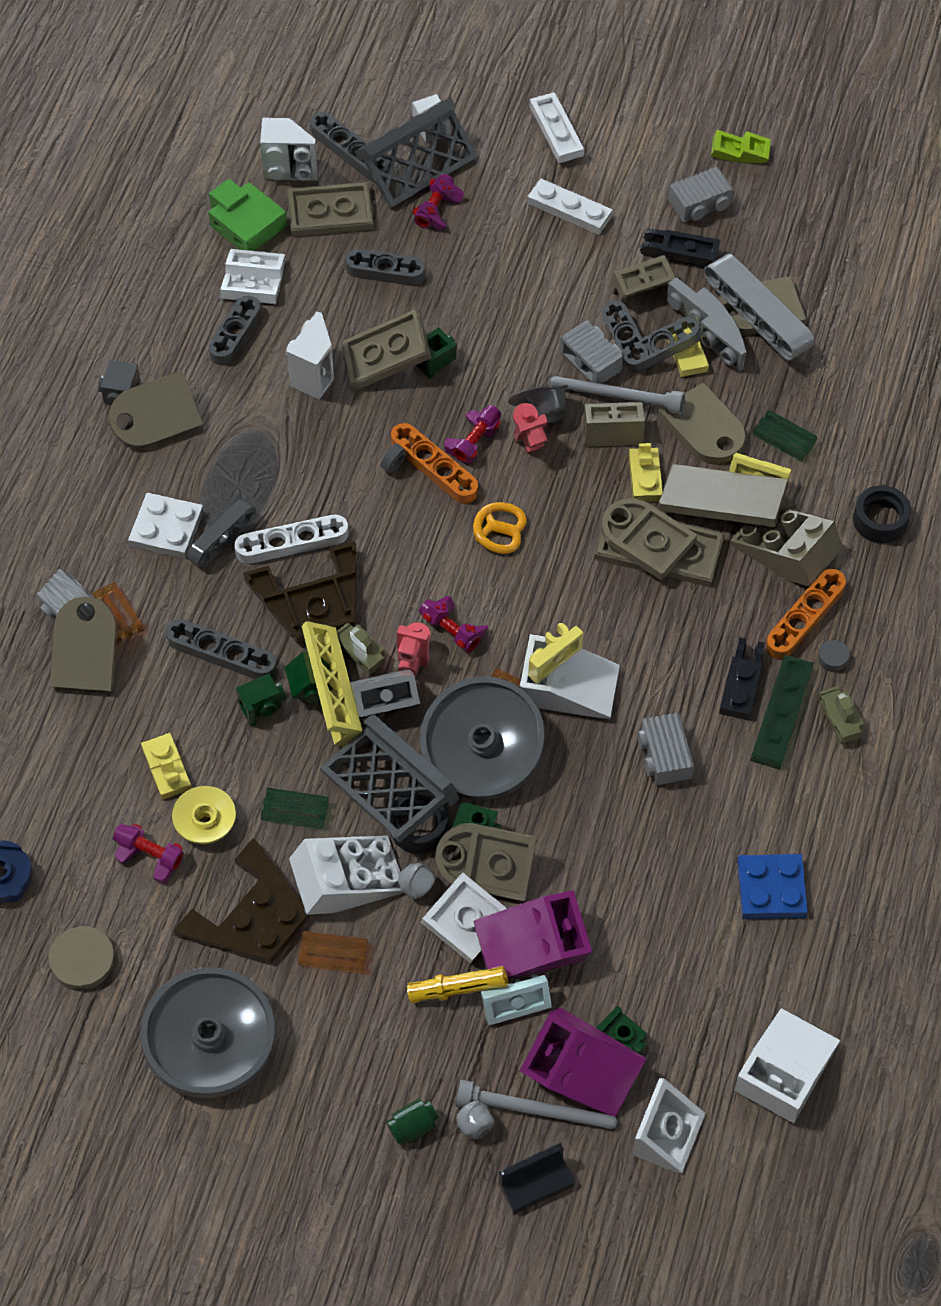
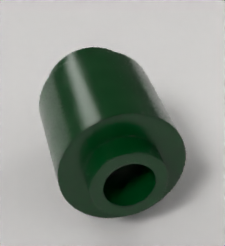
[386,1098,439,1145]

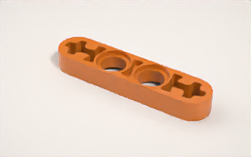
[391,423,478,504]
[766,569,846,660]

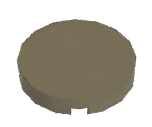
[48,926,114,990]

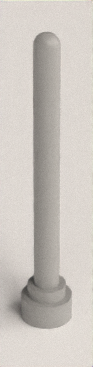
[550,376,685,415]
[456,1080,618,1129]

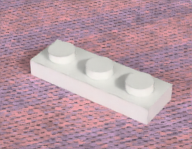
[530,92,584,163]
[527,179,613,235]

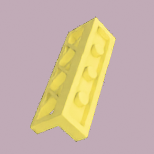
[302,621,362,747]

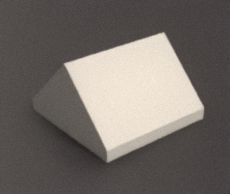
[632,1078,705,1173]

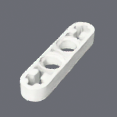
[235,515,348,564]

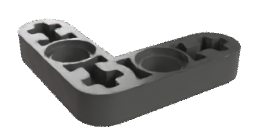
[602,300,702,371]

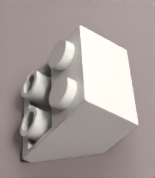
[260,118,318,181]
[286,312,334,399]

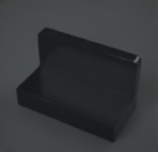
[498,1143,575,1215]

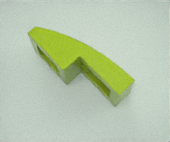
[711,130,771,163]

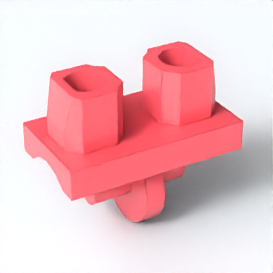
[513,403,548,454]
[397,622,431,677]

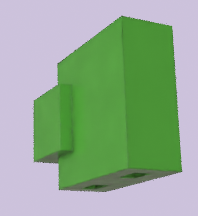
[209,179,288,251]

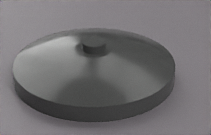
[420,677,546,800]
[140,967,275,1098]

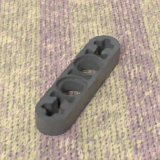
[310,112,389,182]
[166,619,277,679]

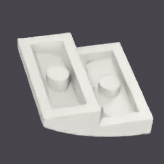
[220,249,285,304]

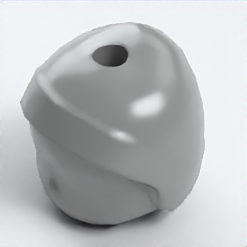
[398,863,435,900]
[456,1101,495,1139]

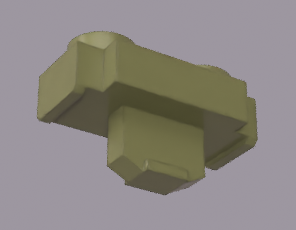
[337,623,385,676]
[818,686,864,744]

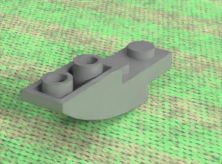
[666,277,746,372]

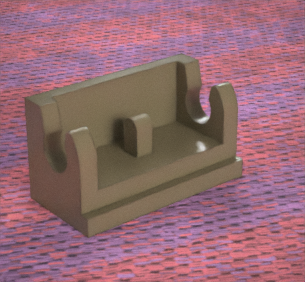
[610,255,675,302]
[584,402,645,447]

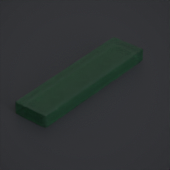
[750,655,814,770]

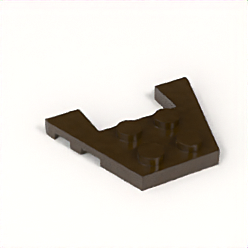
[243,541,356,644]
[174,838,310,965]

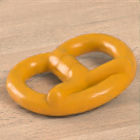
[473,502,527,554]

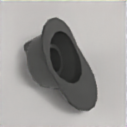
[508,385,568,423]

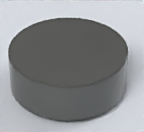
[380,443,407,473]
[818,640,850,672]

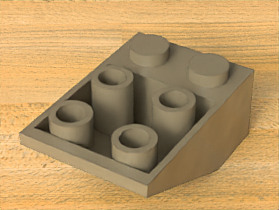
[730,507,843,587]

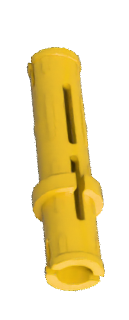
[407,966,508,1004]

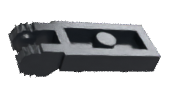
[639,228,720,266]
[719,637,765,721]

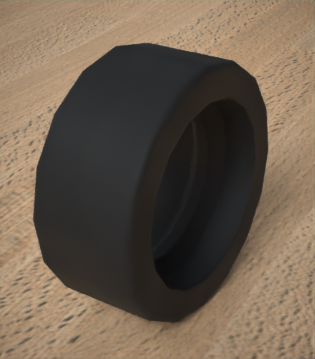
[853,485,912,543]
[390,794,449,854]

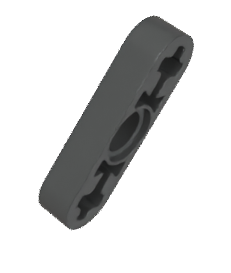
[345,249,425,285]
[209,296,261,365]
[187,499,256,568]

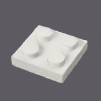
[128,493,204,559]
[421,872,507,964]

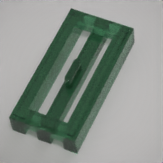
[752,409,818,462]
[260,787,329,829]

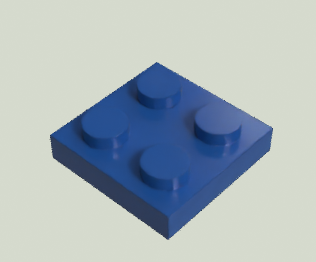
[737,854,808,919]

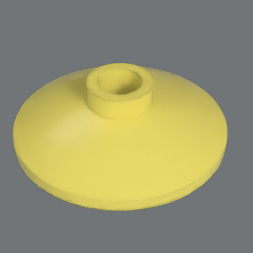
[172,786,236,844]

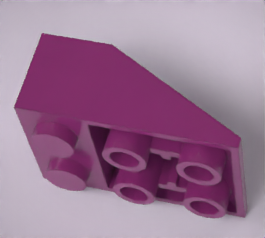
[473,890,592,979]
[519,1007,647,1117]

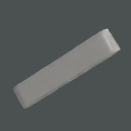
[704,254,815,361]

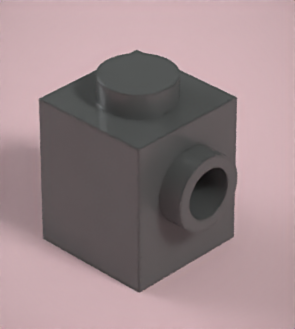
[98,360,141,406]

